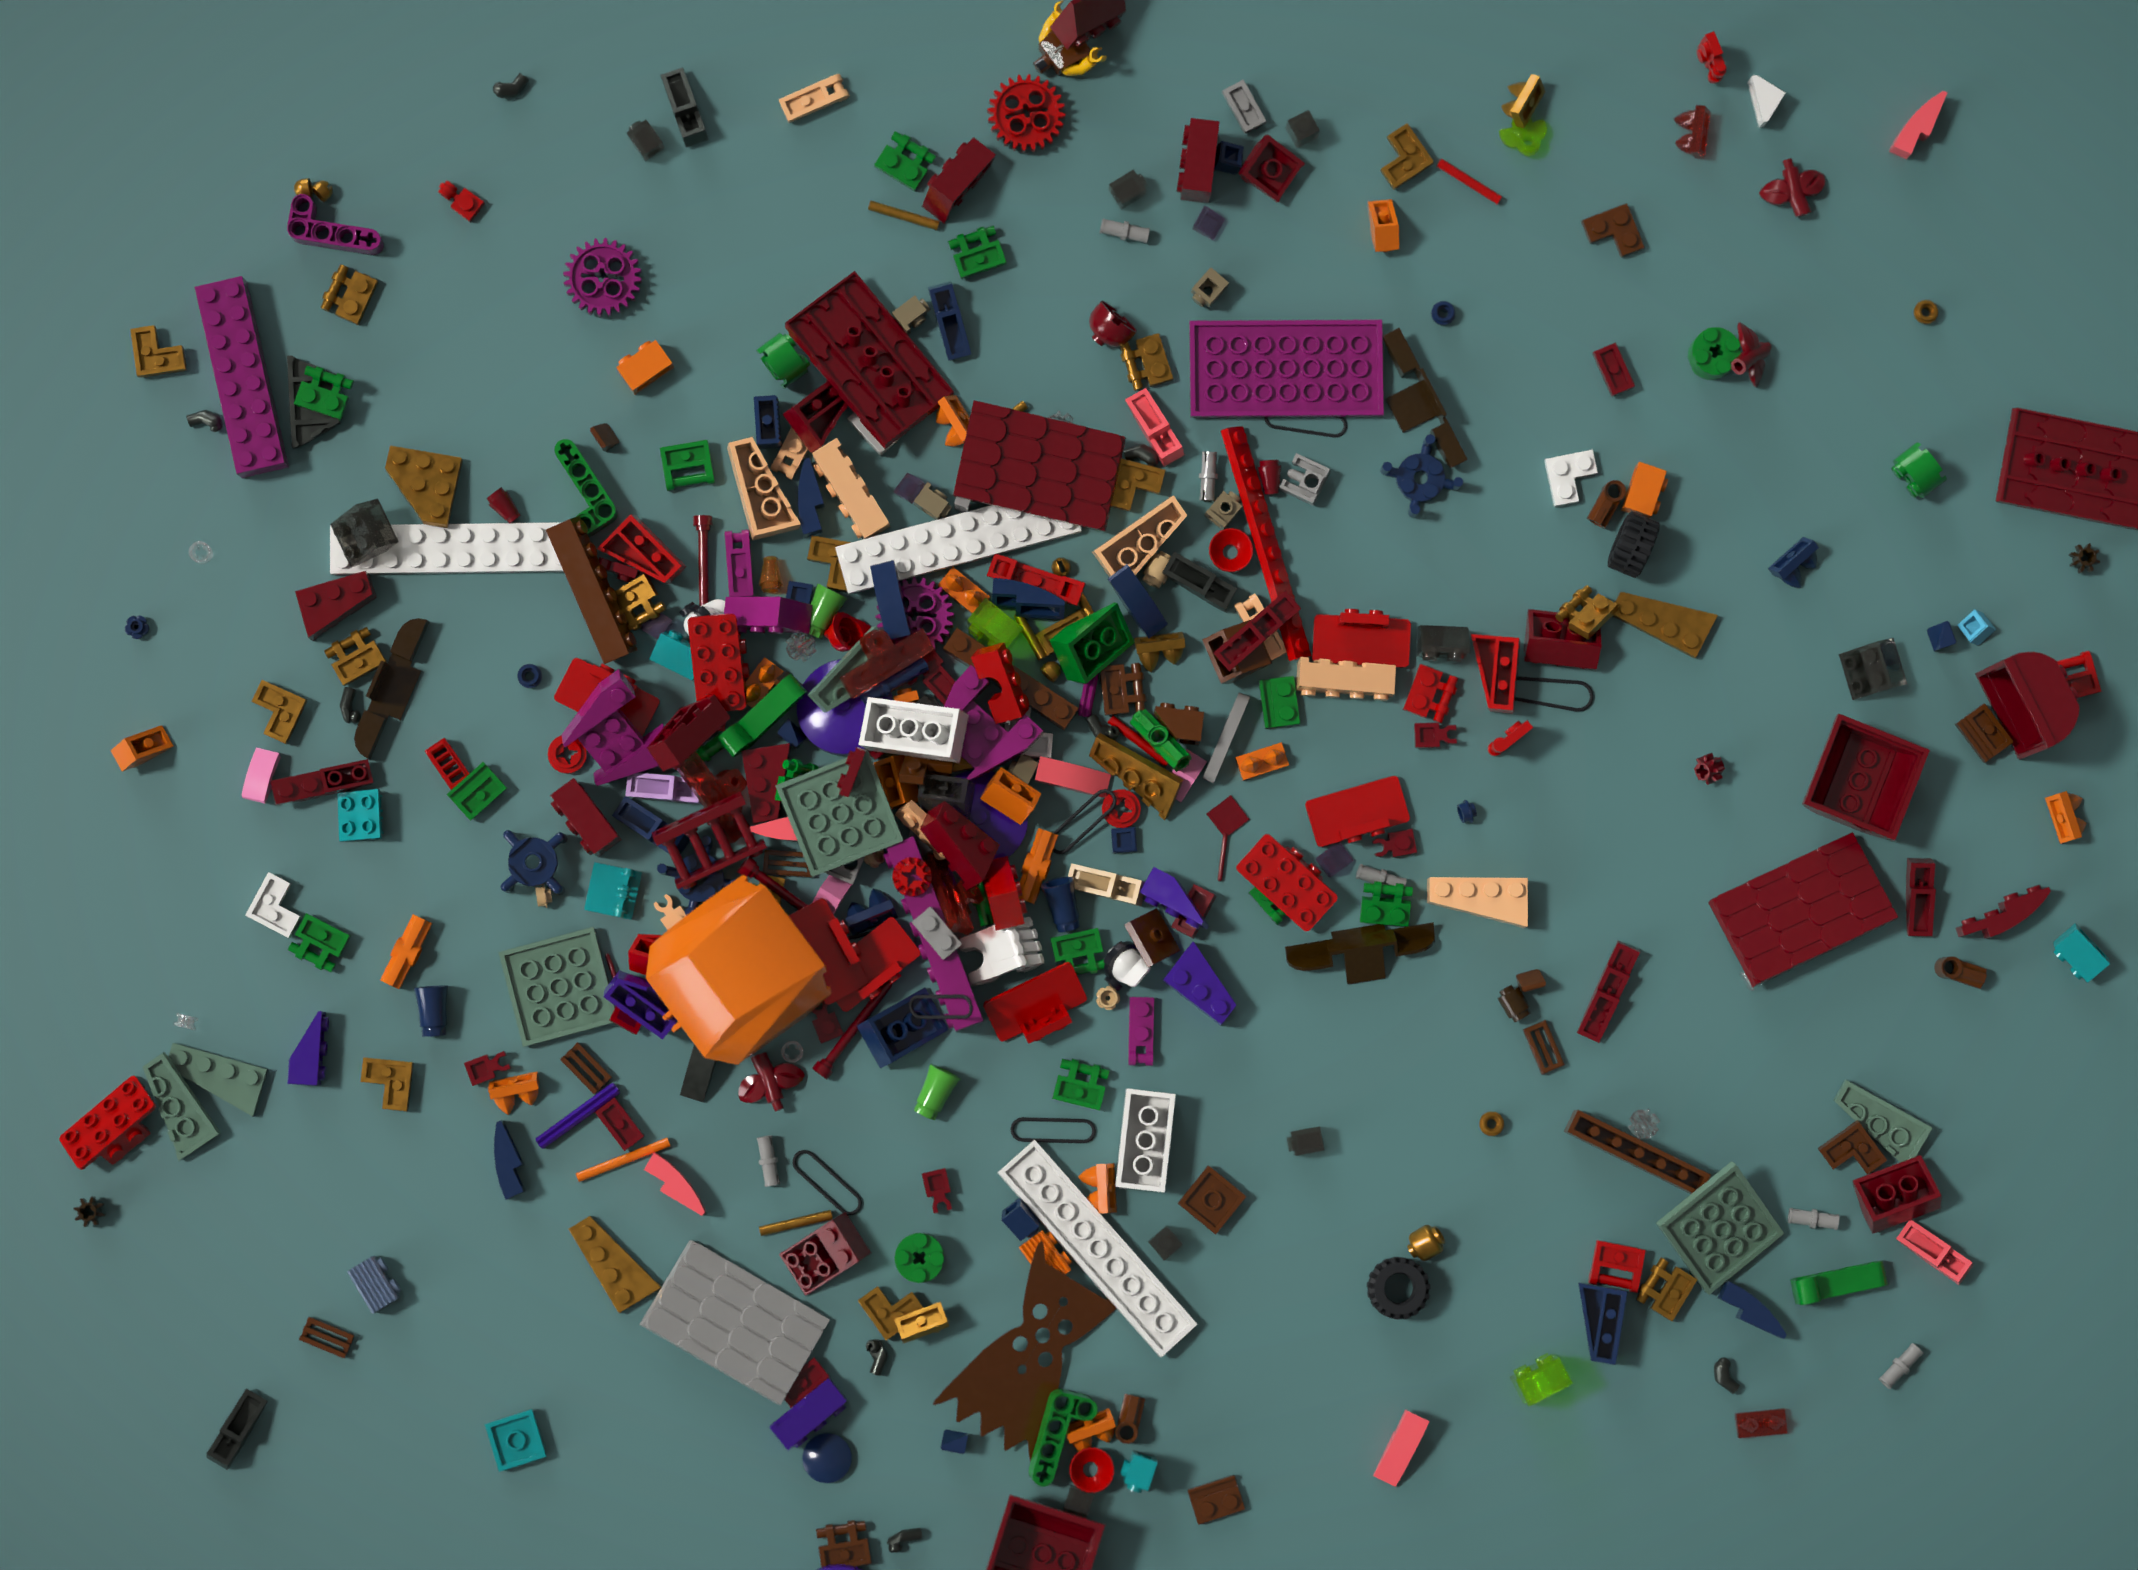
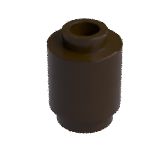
[1497,985,1531,1023]

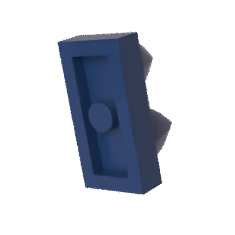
[1768,537,1819,588]
[845,888,898,936]

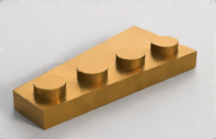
[1613,592,1718,659]
[1089,733,1184,821]
[569,1216,661,1313]

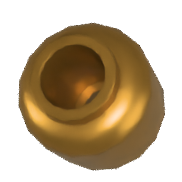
[1407,1225,1445,1261]

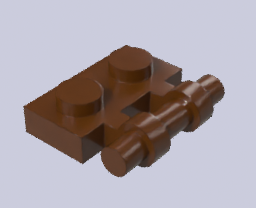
[1100,663,1147,716]
[816,1520,871,1567]

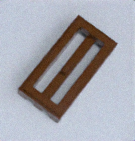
[763,850,812,878]
[1522,1020,1565,1075]
[560,1042,612,1095]
[299,1316,355,1358]

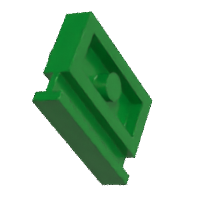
[1259,676,1300,729]
[447,762,507,821]

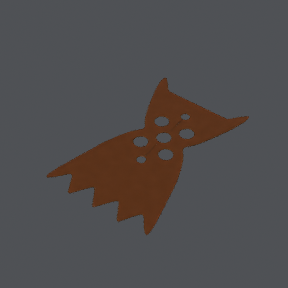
[933,1240,1116,1462]

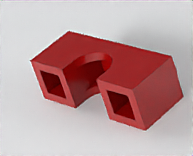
[971,642,1029,724]

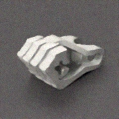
[958,917,1044,986]

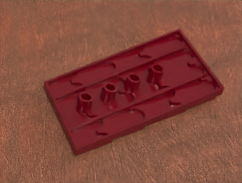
[785,271,954,449]
[953,400,1126,532]
[1995,408,2138,531]
[1708,832,1898,987]

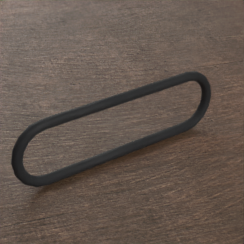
[1264,417,1347,438]
[1053,789,1117,854]
[909,994,973,1019]
[1010,1117,1096,1143]
[792,1150,862,1216]

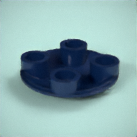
[802,1433,852,1483]

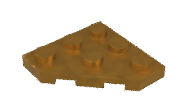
[385,445,462,528]

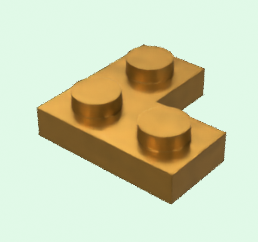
[1380,123,1434,190]
[130,325,187,378]
[1111,459,1165,512]
[807,535,851,592]
[251,680,308,744]
[360,1057,414,1111]
[858,1286,924,1341]

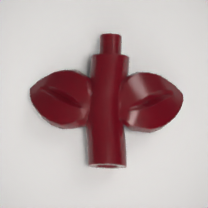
[1759,158,1825,217]
[1731,322,1772,387]
[738,1052,805,1112]

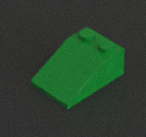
[1049,602,1135,684]

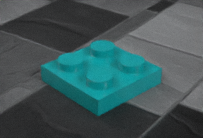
[484,1409,547,1472]

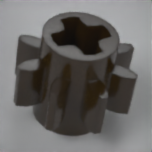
[2068,543,2100,574]
[73,1197,106,1227]

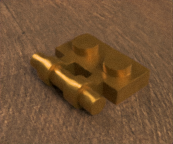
[320,264,379,326]
[1120,333,1173,391]
[615,574,667,631]
[1555,585,1618,640]
[324,627,387,686]
[1636,1258,1697,1322]

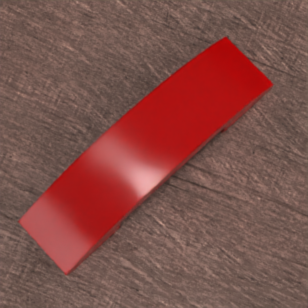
[987,554,1086,606]

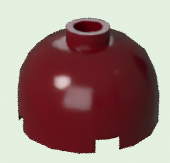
[1089,300,1137,347]

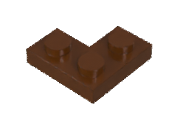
[1581,203,1644,258]
[899,756,955,785]
[1817,1120,1887,1175]

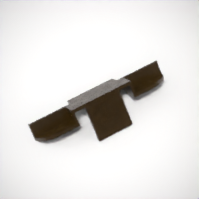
[1383,328,1468,468]
[354,618,429,760]
[1285,922,1435,984]

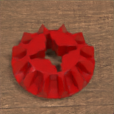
[548,735,587,773]
[1102,789,1141,828]
[892,857,932,897]

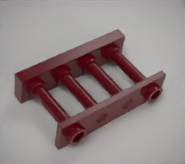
[651,791,767,889]

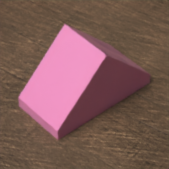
[1171,749,1207,802]
[812,875,852,915]

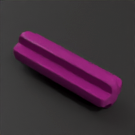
[1078,673,1099,718]

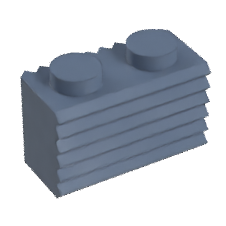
[347,1255,401,1314]

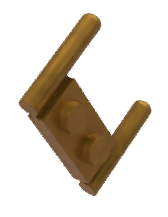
[1014,593,1094,661]

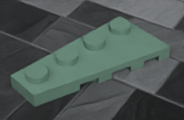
[168,1043,268,1117]

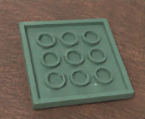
[776,749,903,877]
[498,927,615,1047]
[1656,1161,1784,1295]

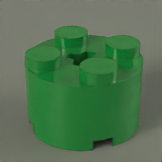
[1688,327,1740,380]
[756,333,810,389]
[1891,442,1947,498]
[895,1233,944,1283]

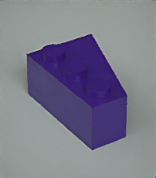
[1162,941,1236,1025]
[603,971,677,1040]
[769,1377,847,1450]

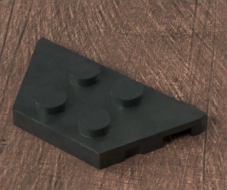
[287,355,341,449]

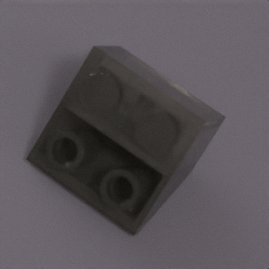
[330,499,399,568]
[1416,625,1470,663]
[1839,638,1907,700]
[918,774,976,820]

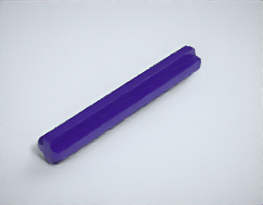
[535,1083,620,1149]

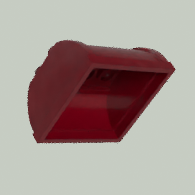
[1975,652,2079,760]
[1802,714,1930,841]
[986,1494,1105,1570]

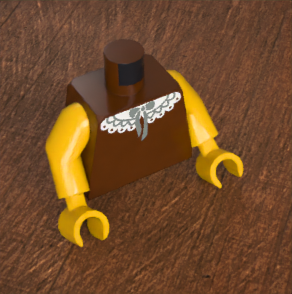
[1033,0,1107,76]

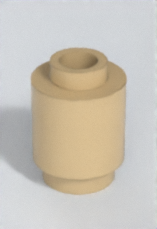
[1142,551,1171,589]

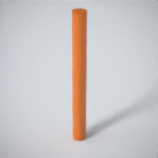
[576,1137,671,1182]

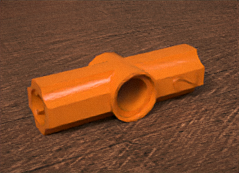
[1019,828,1059,904]
[381,914,433,989]

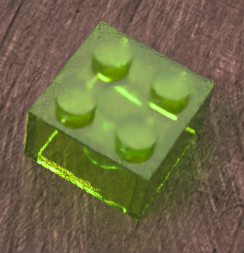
[967,598,1023,650]
[1510,1353,1573,1406]

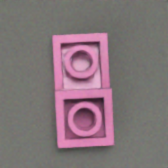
[241,748,281,804]

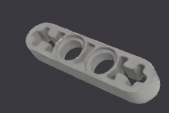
[1202,692,1250,783]

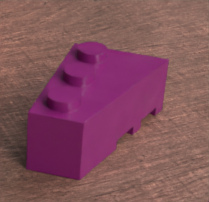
[724,597,812,634]

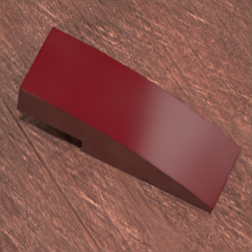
[1906,858,1936,936]

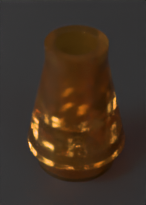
[759,556,783,594]

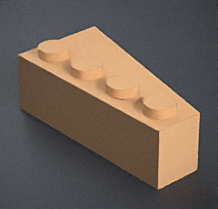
[727,437,801,541]
[812,438,890,539]
[1092,495,1187,577]
[1296,657,1396,701]
[1427,877,1528,928]

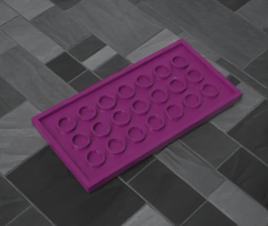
[1189,320,1384,418]

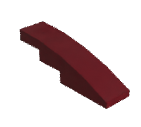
[1213,590,1301,671]
[1577,941,1640,1043]

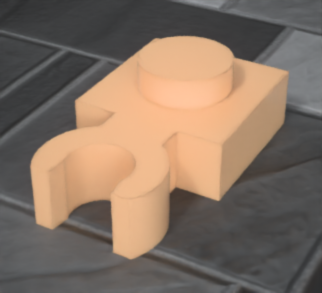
[654,894,686,930]

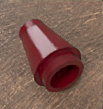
[1258,459,1282,494]
[486,487,521,523]

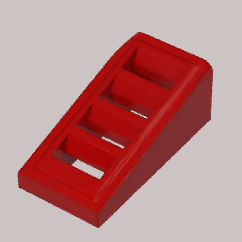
[425,738,470,790]

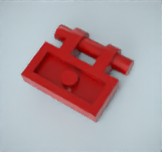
[1696,31,1727,84]
[1403,664,1459,724]

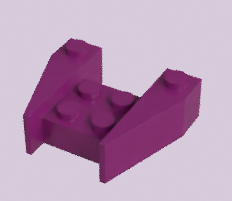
[944,665,1043,783]
[562,669,665,786]

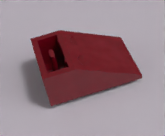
[779,1212,871,1296]

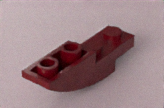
[270,759,373,806]
[1956,885,2051,939]

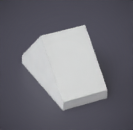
[1748,75,1785,128]

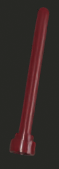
[693,515,713,606]
[737,856,807,910]
[812,981,892,1080]

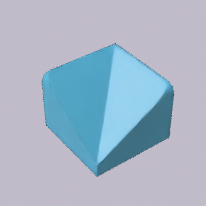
[1957,609,1996,645]

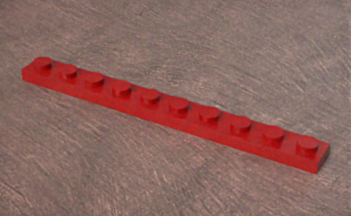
[1221,426,1312,661]

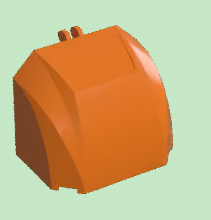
[646,875,831,1065]

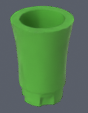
[809,583,848,640]
[914,1064,961,1121]

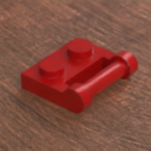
[2057,651,2102,698]
[1487,720,1533,756]
[1588,1240,1646,1293]

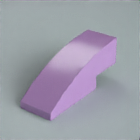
[625,773,706,805]

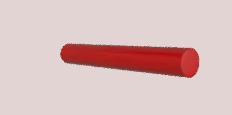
[1436,158,1502,204]
[1107,715,1168,767]

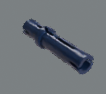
[859,657,929,705]

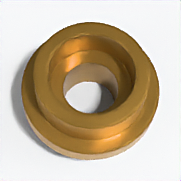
[1914,300,1938,324]
[1479,1112,1504,1136]

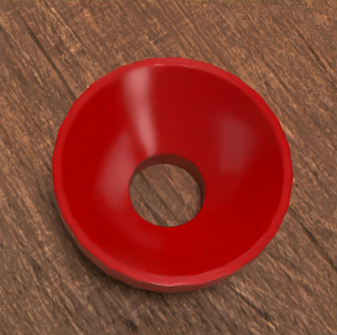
[1209,528,1253,572]
[1069,1447,1114,1493]

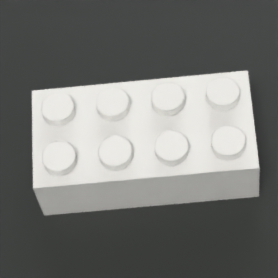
[859,697,969,763]
[1115,1089,1176,1192]

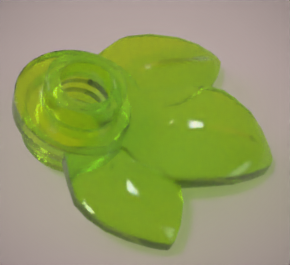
[1499,118,1547,156]

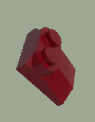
[1239,135,1305,203]

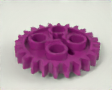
[563,238,642,317]
[875,577,955,656]

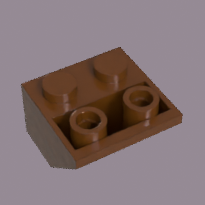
[1202,619,1273,684]
[1153,703,1204,746]

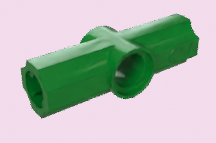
[1130,709,1192,772]

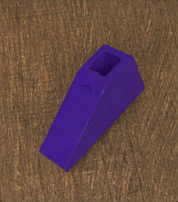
[1140,867,1209,929]
[287,1011,329,1086]

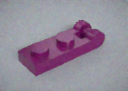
[725,530,754,597]
[1128,997,1154,1066]

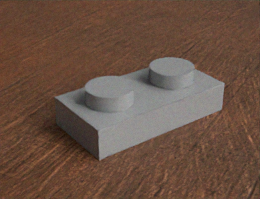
[1222,80,1266,134]
[912,906,962,960]

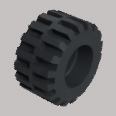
[1608,511,1660,578]
[1367,1257,1431,1320]

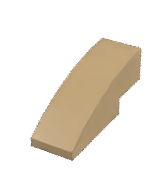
[1068,863,1145,907]

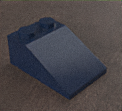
[857,987,949,1068]

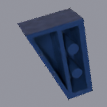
[1578,1283,1628,1365]

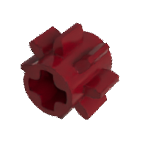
[1694,753,1725,785]

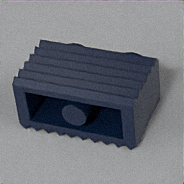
[754,395,782,449]

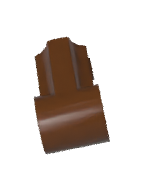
[1586,480,1626,529]
[1934,956,1987,989]
[1115,1394,1145,1444]

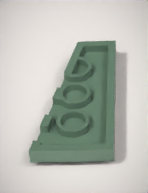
[808,626,907,712]
[143,1052,221,1161]
[1834,1079,1932,1162]

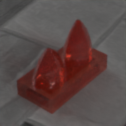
[1674,105,1711,159]
[1734,1408,1788,1438]

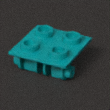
[337,789,384,842]
[584,862,642,920]

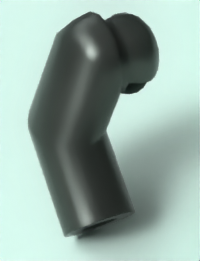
[493,73,529,99]
[186,410,223,432]
[1123,444,1159,467]
[340,687,360,724]
[1085,714,1120,740]
[866,1339,888,1376]
[1714,1357,1740,1394]
[887,1528,922,1553]

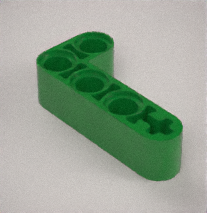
[554,439,618,537]
[717,674,807,757]
[1790,1260,1888,1305]
[1028,1389,1098,1487]

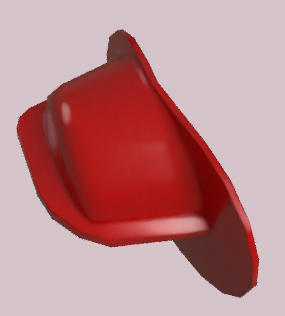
[824,612,871,652]

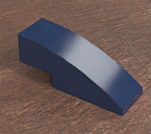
[928,281,971,361]
[798,458,825,538]
[870,560,912,640]
[1108,564,1168,638]
[992,578,1065,619]
[612,796,690,854]
[494,1120,526,1200]
[1717,1281,1787,1339]

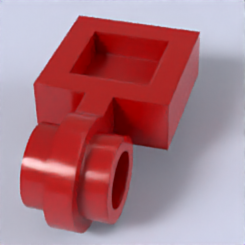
[438,180,485,223]

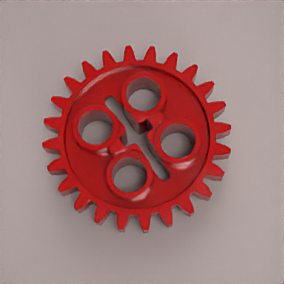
[988,74,1065,153]

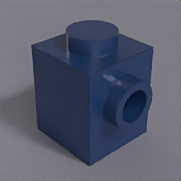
[1001,1198,1040,1241]

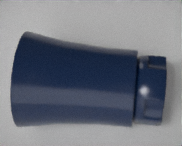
[1041,877,1080,933]
[414,985,448,1037]

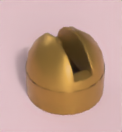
[294,178,313,197]
[311,180,333,202]
[1052,558,1071,576]
[1040,661,1061,683]

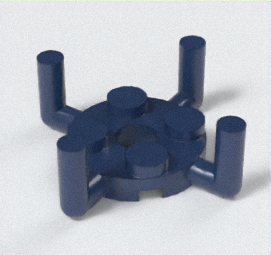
[1380,434,1463,518]
[501,830,568,895]
[657,836,735,915]

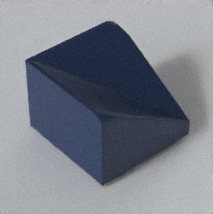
[1214,141,1244,174]
[1927,621,1956,652]
[778,718,807,749]
[941,1430,968,1454]

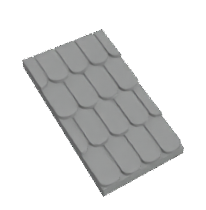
[639,1240,830,1405]

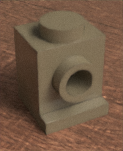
[1191,267,1229,308]
[892,295,931,335]
[914,482,953,520]
[1205,491,1242,530]
[1007,754,1039,784]

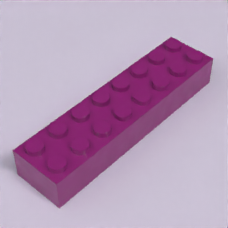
[195,276,289,478]
[883,837,983,1032]

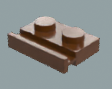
[1955,703,2013,763]
[1187,1474,1245,1525]

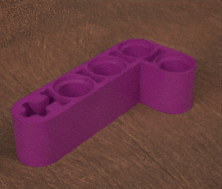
[287,194,384,255]

